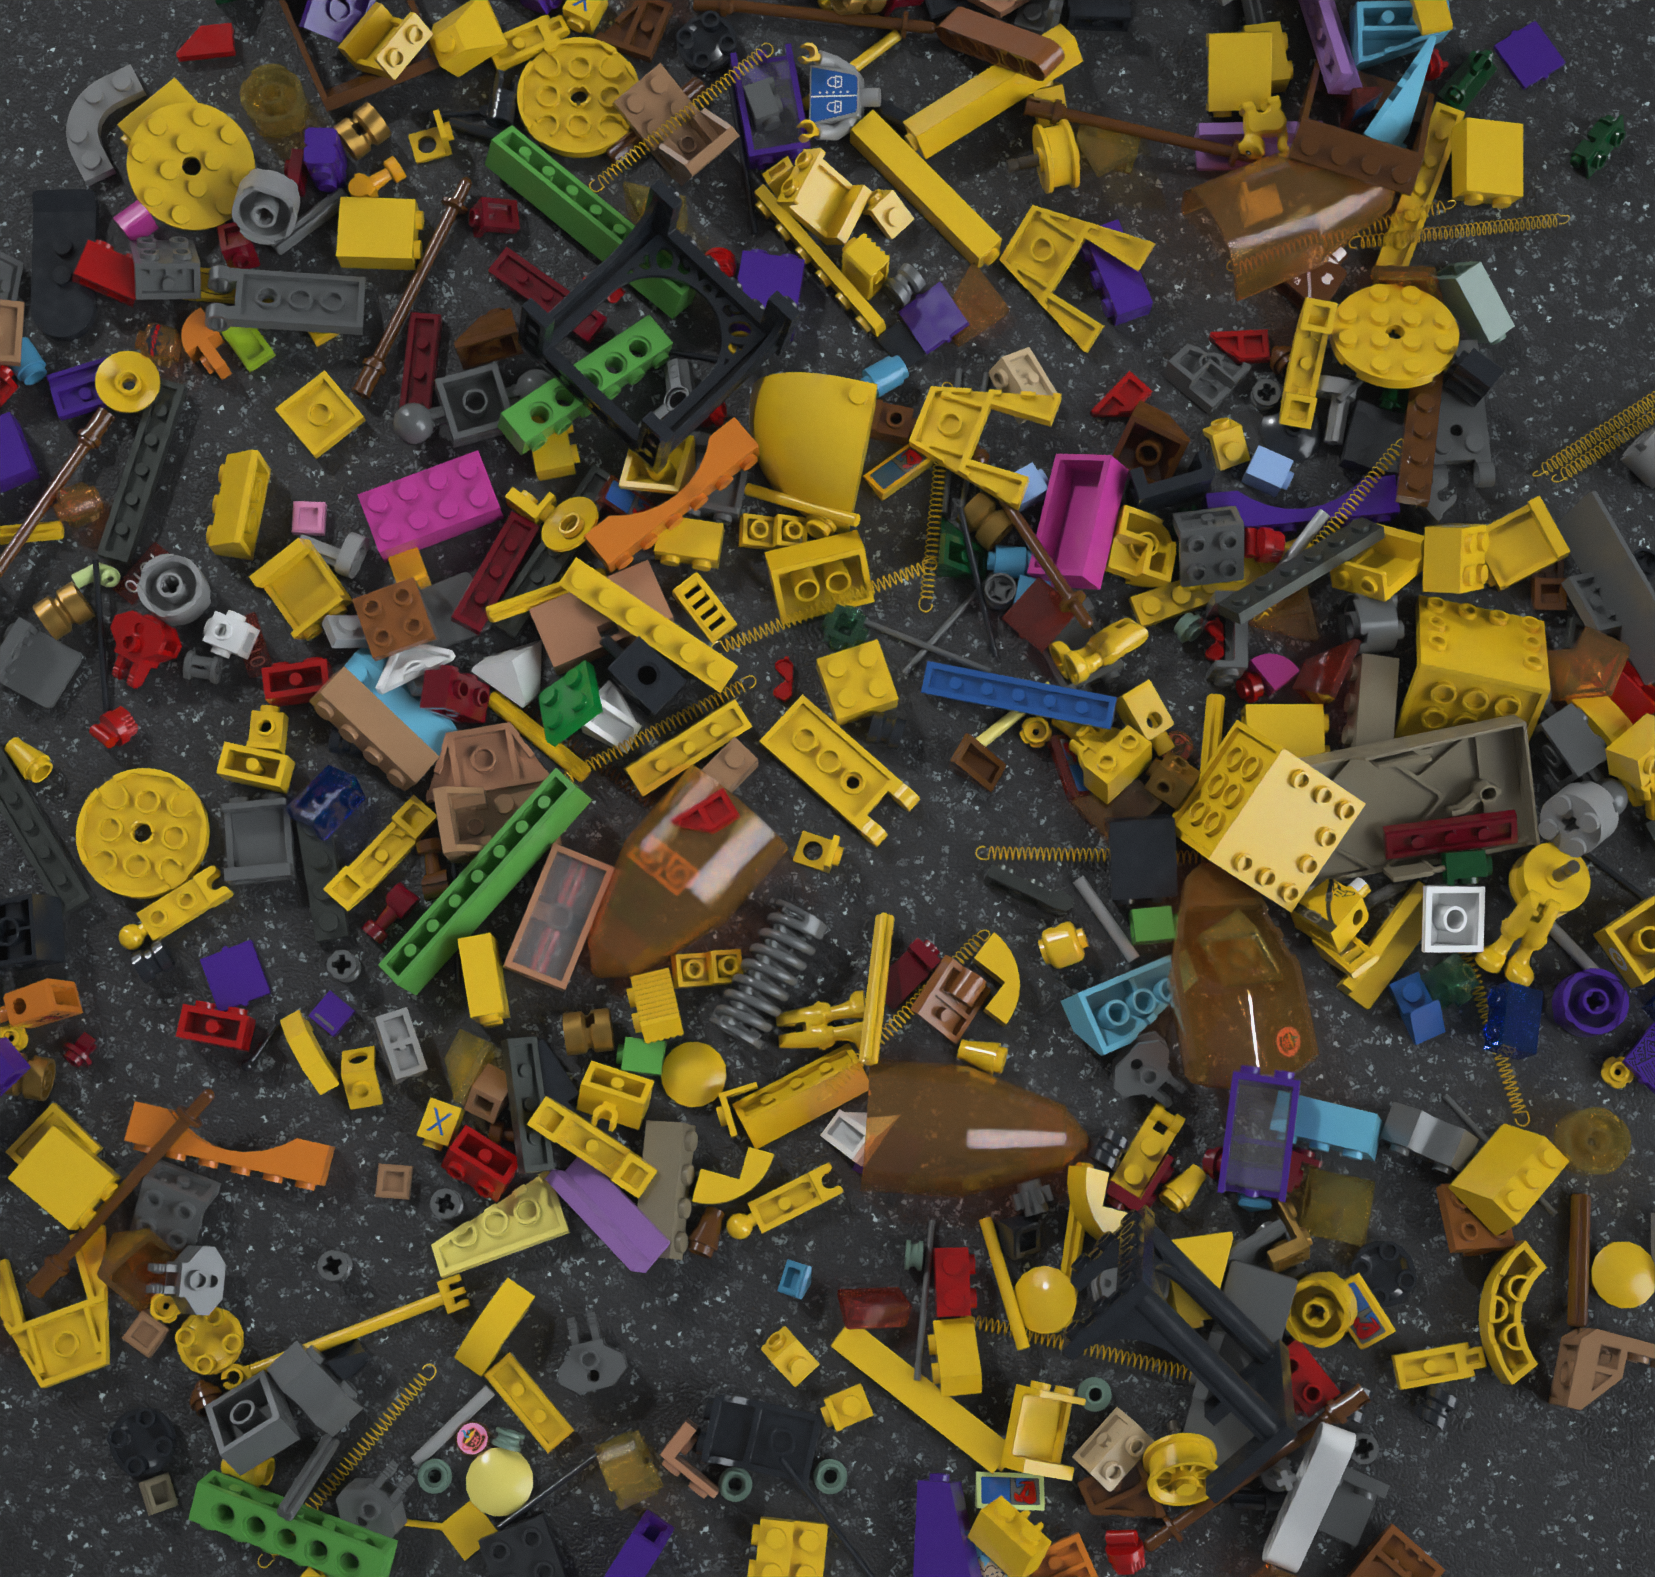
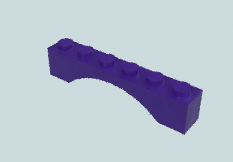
[1201,475,1400,536]

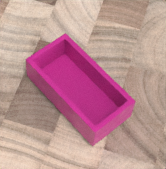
[358,450,504,563]
[1027,454,1129,590]

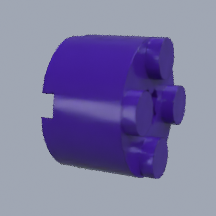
[1552,968,1629,1038]

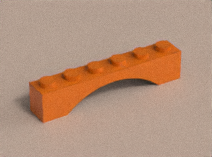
[584,417,759,573]
[124,1101,335,1191]

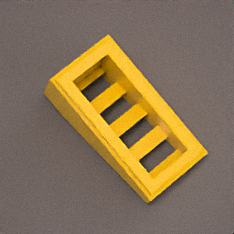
[672,572,738,644]
[1312,936,1379,979]

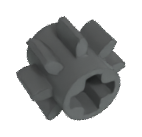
[1011,1178,1054,1217]

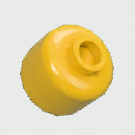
[1038,921,1089,969]

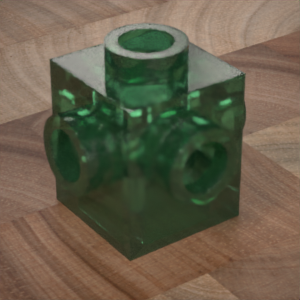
[821,604,869,652]
[1420,952,1480,1009]

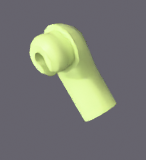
[71,562,121,589]

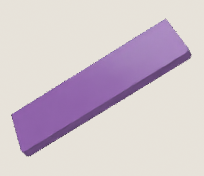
[1298,0,1363,95]
[1194,121,1323,171]
[545,1156,670,1273]

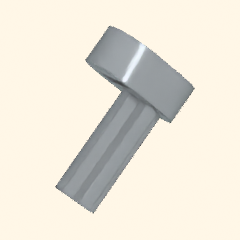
[1316,375,1357,446]
[300,532,369,579]
[1259,1457,1297,1492]

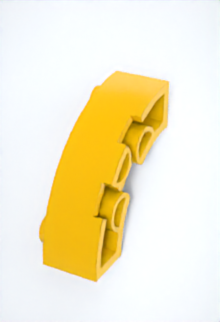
[1479,1240,1547,1385]

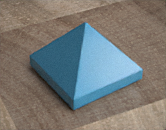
[1237,1192,1272,1212]
[778,1259,812,1299]

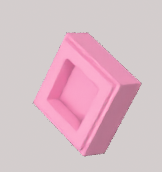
[291,501,327,536]

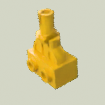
[1605,713,1655,820]
[1051,719,1152,804]

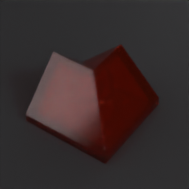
[1293,639,1361,709]

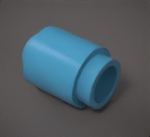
[9,337,47,385]
[860,355,909,398]
[987,545,1032,579]

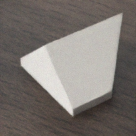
[471,640,542,708]
[581,681,642,754]
[820,1109,900,1166]

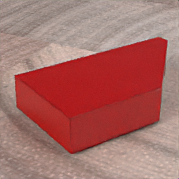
[176,23,236,62]
[1209,329,1270,364]
[1090,371,1153,417]
[670,788,741,835]

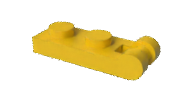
[1109,1101,1185,1198]

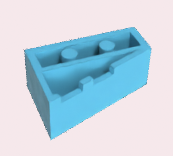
[1349,0,1450,71]
[1269,1090,1384,1161]

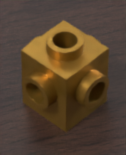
[1144,751,1201,809]

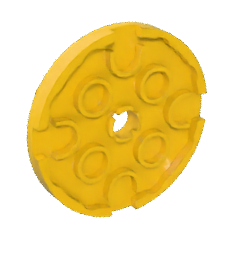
[517,37,639,158]
[126,102,255,231]
[1330,284,1459,389]
[76,768,210,899]

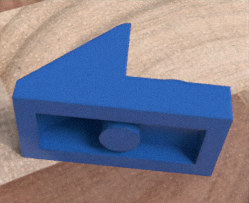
[1387,971,1445,1045]

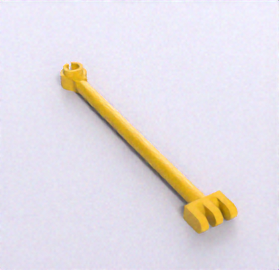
[221,1274,471,1390]

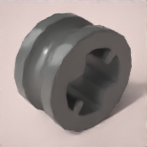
[1250,379,1281,411]
[1350,1432,1379,1464]

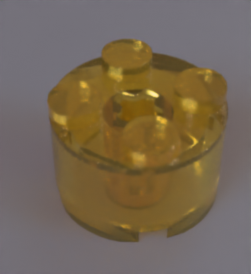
[240,64,309,138]
[1553,1107,1631,1176]
[594,1429,664,1511]

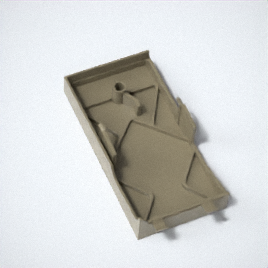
[1299,714,1540,893]

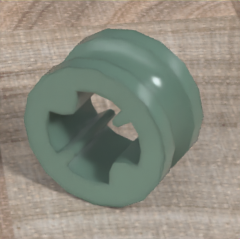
[904,1240,923,1271]
[491,1427,526,1452]

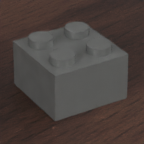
[205,1370,300,1476]

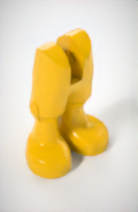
[1049,617,1148,685]
[1475,889,1561,988]
[776,990,866,1050]

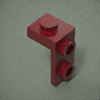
[885,937,941,1010]
[1105,1154,1174,1211]

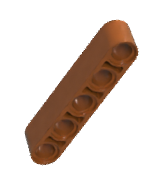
[936,6,1065,81]

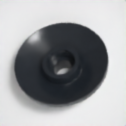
[1260,403,1323,462]

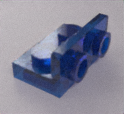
[286,765,366,841]

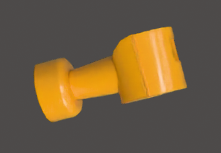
[348,156,407,198]

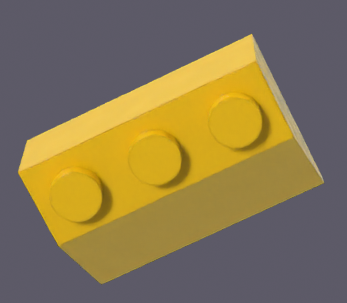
[206,450,271,560]
[764,530,875,625]
[1448,1123,1569,1236]

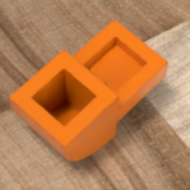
[181,307,232,380]

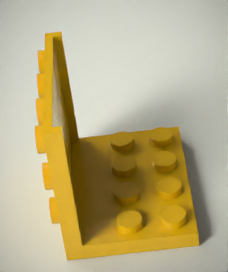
[1394,595,1551,743]
[1172,720,1366,913]

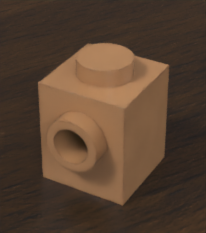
[464,1063,509,1124]

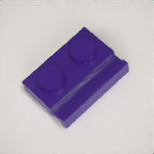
[46,357,108,421]

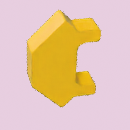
[280,1010,339,1095]

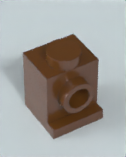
[870,399,918,446]

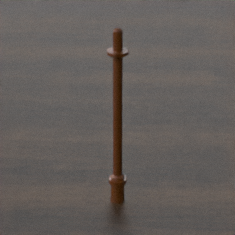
[693,0,937,39]
[1023,95,1266,167]
[351,177,472,400]
[0,407,116,578]
[971,444,1093,629]
[26,1089,215,1298]
[1143,1383,1371,1552]

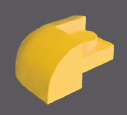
[1105,505,1176,588]

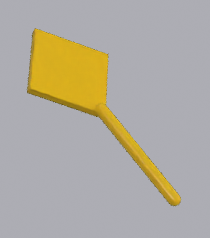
[404,1500,498,1561]

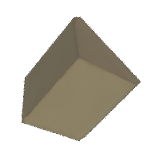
[139,1472,179,1516]

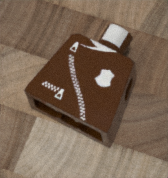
[1271,244,1348,311]

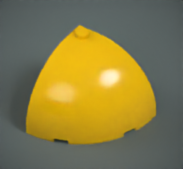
[749,372,878,534]

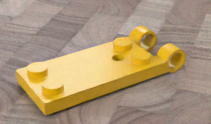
[759,694,920,847]

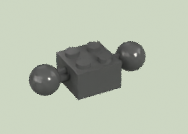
[393,362,553,448]
[1529,684,1628,815]

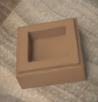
[375,1164,413,1200]
[122,1310,172,1358]

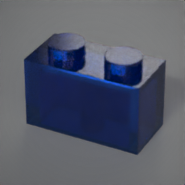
[1483,981,1543,1060]

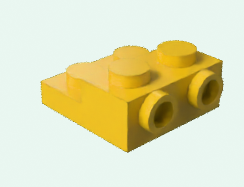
[747,1516,828,1577]

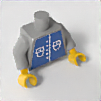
[796,42,881,143]

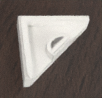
[375,644,455,694]

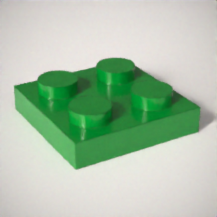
[538,660,603,747]

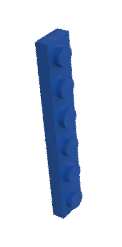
[921,661,1118,730]

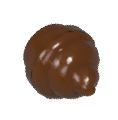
[1270,345,1292,377]
[189,1380,223,1417]

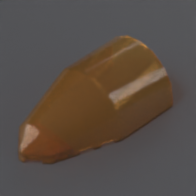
[1181,152,1395,302]
[587,765,789,978]
[1167,858,1320,1089]
[860,1058,1089,1198]

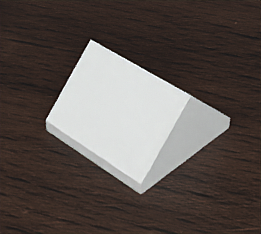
[1422,884,1485,952]

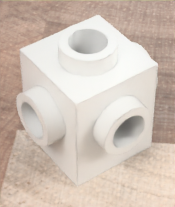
[202,610,260,660]

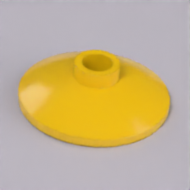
[95,351,160,413]
[542,497,599,552]

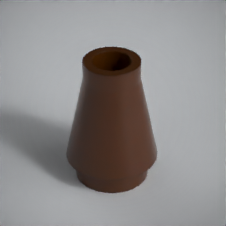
[687,1206,725,1259]

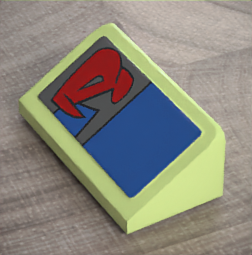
[975,1471,1045,1511]

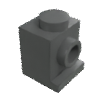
[743,76,783,132]

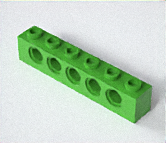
[497,314,673,455]
[188,1470,398,1577]

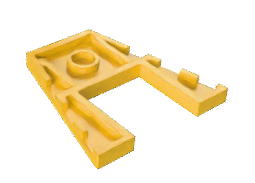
[999,205,1156,353]
[909,386,1062,510]
[0,1224,110,1388]

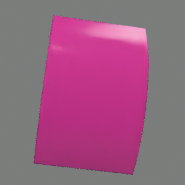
[112,200,159,241]
[1247,654,1300,697]

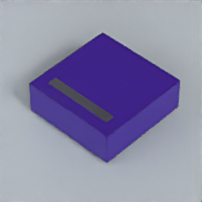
[308,990,356,1037]

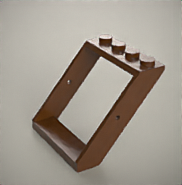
[278,0,441,112]
[1289,58,1434,196]

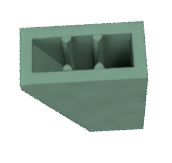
[1427,261,1515,345]

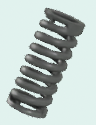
[708,899,828,1050]

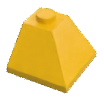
[429,0,508,78]

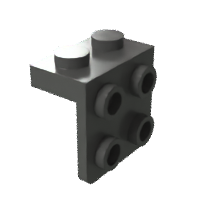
[416,572,491,648]
[0,617,82,709]
[1226,1219,1307,1281]

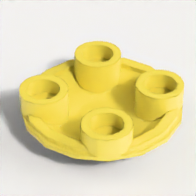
[466,1447,533,1516]

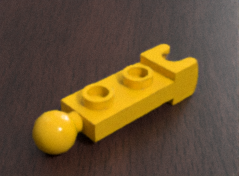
[119,866,234,950]
[726,1162,844,1240]

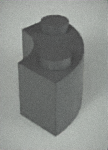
[1379,1101,1479,1177]
[267,1340,363,1437]

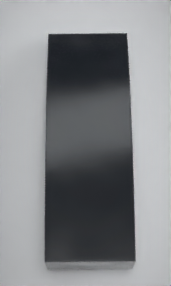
[537,1039,579,1115]

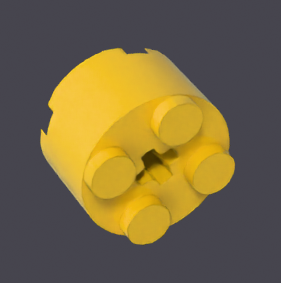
[1286,1271,1358,1348]

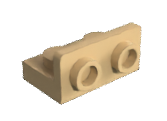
[989,347,1057,424]
[1072,1407,1154,1492]

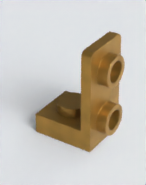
[1267,1198,1313,1273]

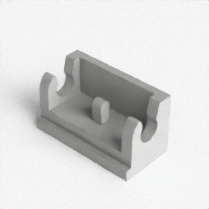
[373,1007,428,1085]

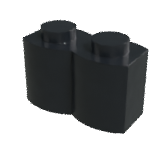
[1444,348,1504,407]

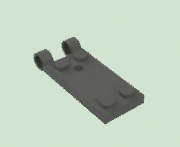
[204,265,366,335]
[1432,339,1496,490]

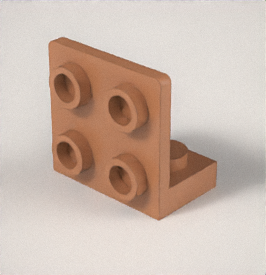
[660,1418,719,1499]

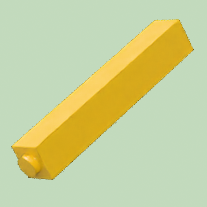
[903,23,1083,159]
[850,110,1002,270]
[830,1321,1005,1474]

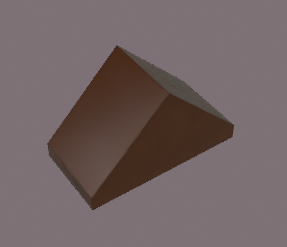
[948,733,1007,793]

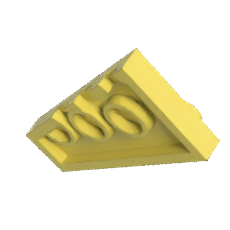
[431,1170,570,1278]

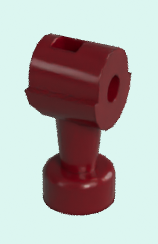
[361,882,421,944]

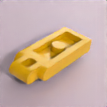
[490,15,570,71]
[1391,1342,1487,1390]

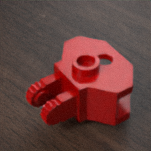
[110,610,182,689]

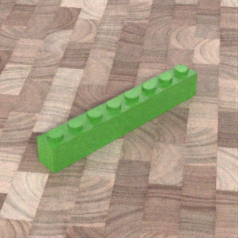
[485,125,699,319]
[378,768,592,995]

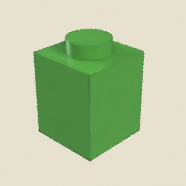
[1128,906,1179,946]
[616,1037,666,1077]

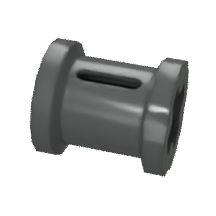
[183,651,223,685]
[327,950,362,983]
[430,1188,464,1219]
[317,1250,353,1281]

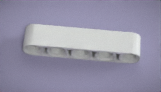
[1262,1422,1356,1573]

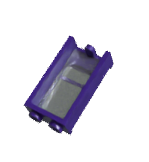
[730,43,811,170]
[1218,1065,1301,1202]

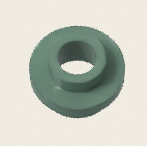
[1173,612,1203,643]
[1077,1377,1111,1412]
[418,1459,452,1494]
[814,1459,847,1494]
[718,1467,752,1502]

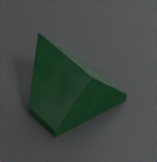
[937,516,988,580]

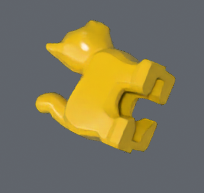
[1238,95,1290,162]

